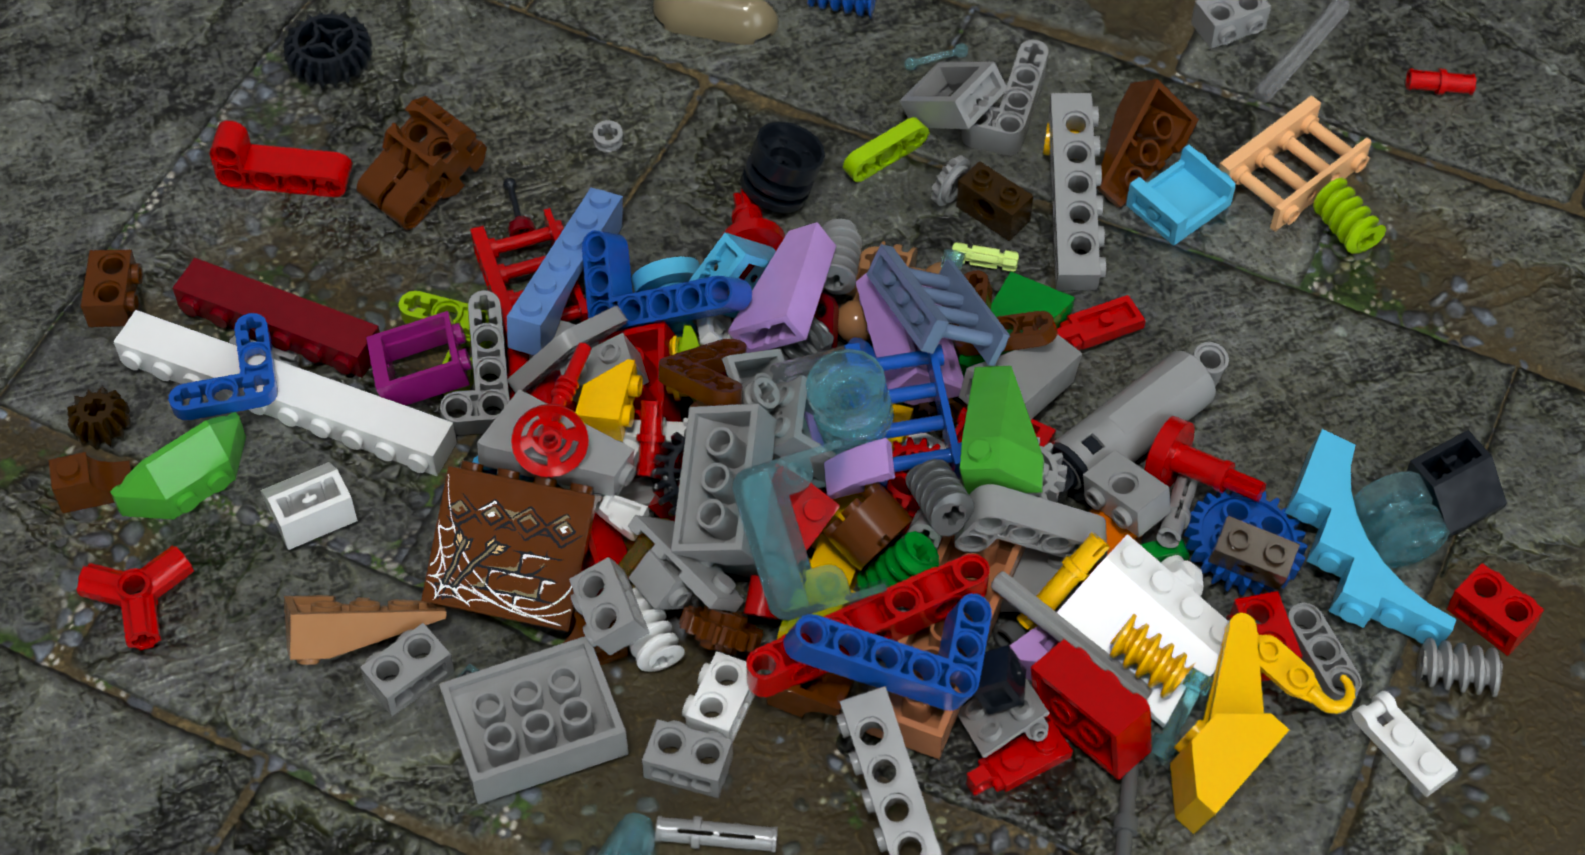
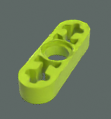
[843,117,929,182]

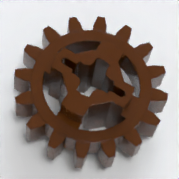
[679,605,764,655]

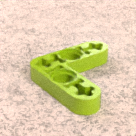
[398,291,492,396]

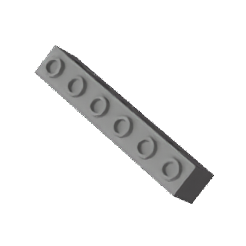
[1048,93,1106,291]
[836,686,942,855]

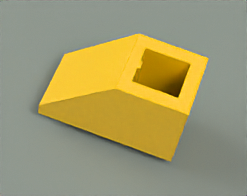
[575,359,643,441]

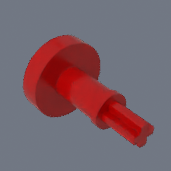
[720,188,786,282]
[1144,416,1266,502]

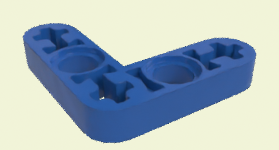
[168,313,278,420]

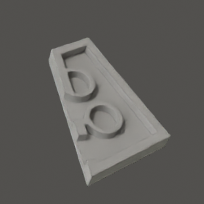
[628,515,744,612]

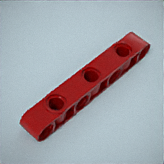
[746,554,990,697]

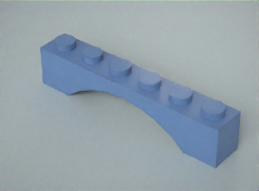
[507,188,623,355]

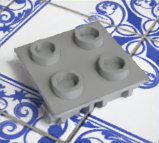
[958,679,1050,758]

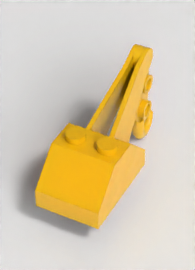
[1170,613,1355,834]

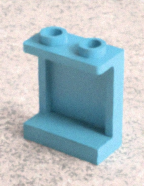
[1126,145,1236,246]

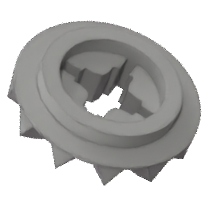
[931,155,971,206]

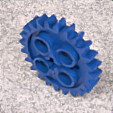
[1184,490,1308,596]

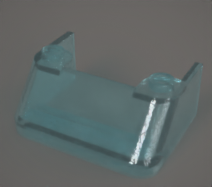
[732,438,889,620]

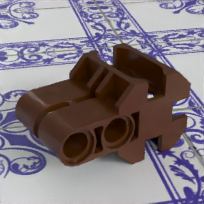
[357,96,487,230]

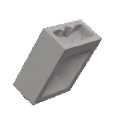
[899,62,1008,129]
[773,375,861,483]

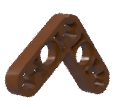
[953,270,1058,356]
[658,339,747,406]

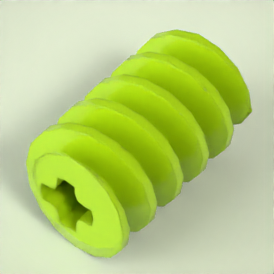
[1313,177,1386,254]

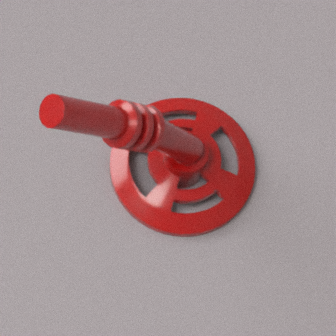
[511,342,592,477]

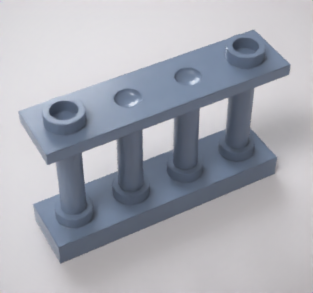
[866,244,1010,366]

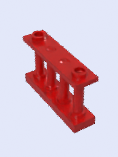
[470,208,588,347]

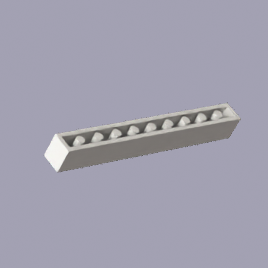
[114,310,457,476]

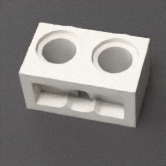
[682,651,760,741]

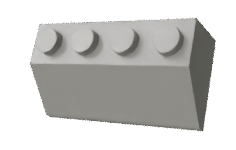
[671,404,777,565]

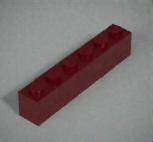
[172,257,380,378]

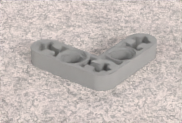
[507,305,628,393]

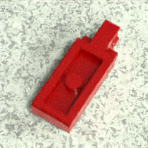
[1057,295,1146,350]
[966,720,1073,796]

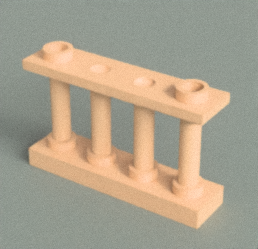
[1219,95,1372,232]

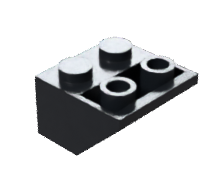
[1401,430,1507,539]

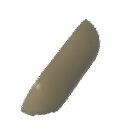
[653,0,778,45]

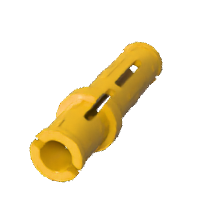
[1016,532,1110,631]

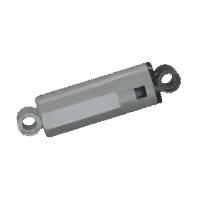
[1047,342,1229,504]

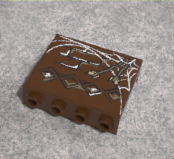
[421,460,603,632]

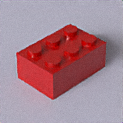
[1031,639,1152,780]

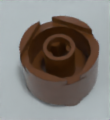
[823,482,913,571]

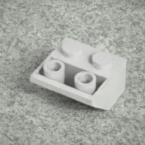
[260,462,358,550]

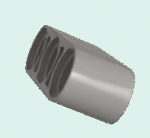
[1288,603,1362,714]

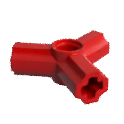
[76,546,194,650]

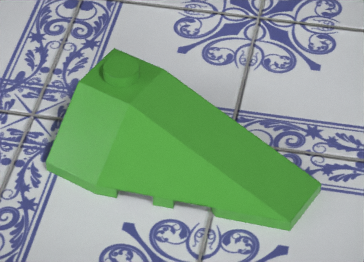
[960,366,1044,495]

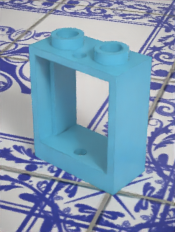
[689,232,776,318]

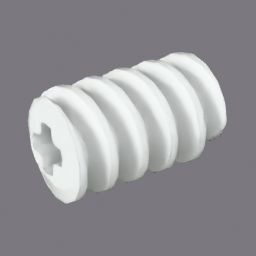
[629,587,685,672]

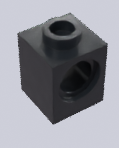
[974,645,1026,714]

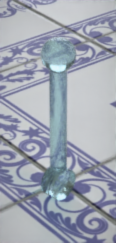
[904,43,968,70]

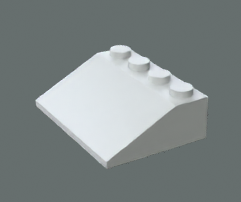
[1057,534,1229,729]

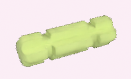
[951,242,1019,272]

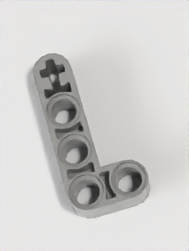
[961,40,1048,155]
[440,290,509,435]
[955,484,1107,563]

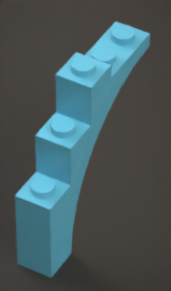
[1284,429,1456,648]

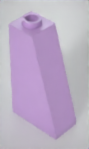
[728,222,836,353]

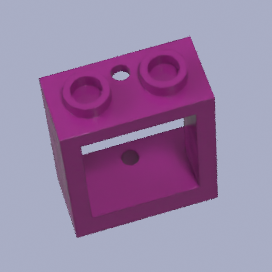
[366,311,472,406]

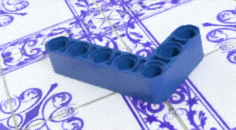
[582,230,752,332]
[784,593,992,711]

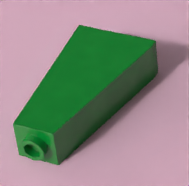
[958,272,1075,378]

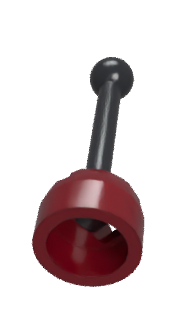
[503,177,536,237]

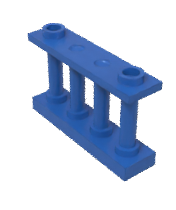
[844,343,962,490]

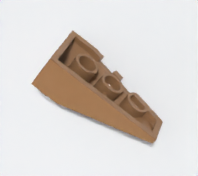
[284,595,446,665]

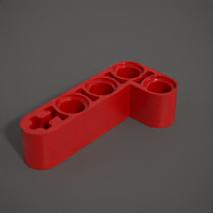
[210,120,353,197]

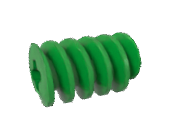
[857,531,939,598]

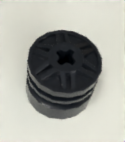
[740,121,825,213]

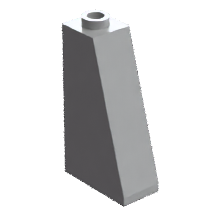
[959,334,1082,420]
[477,389,637,497]

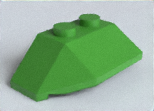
[110,412,246,520]

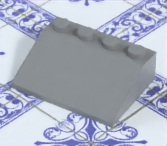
[439,636,629,804]

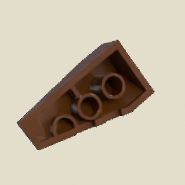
[1096,79,1199,207]

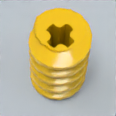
[1110,613,1196,698]

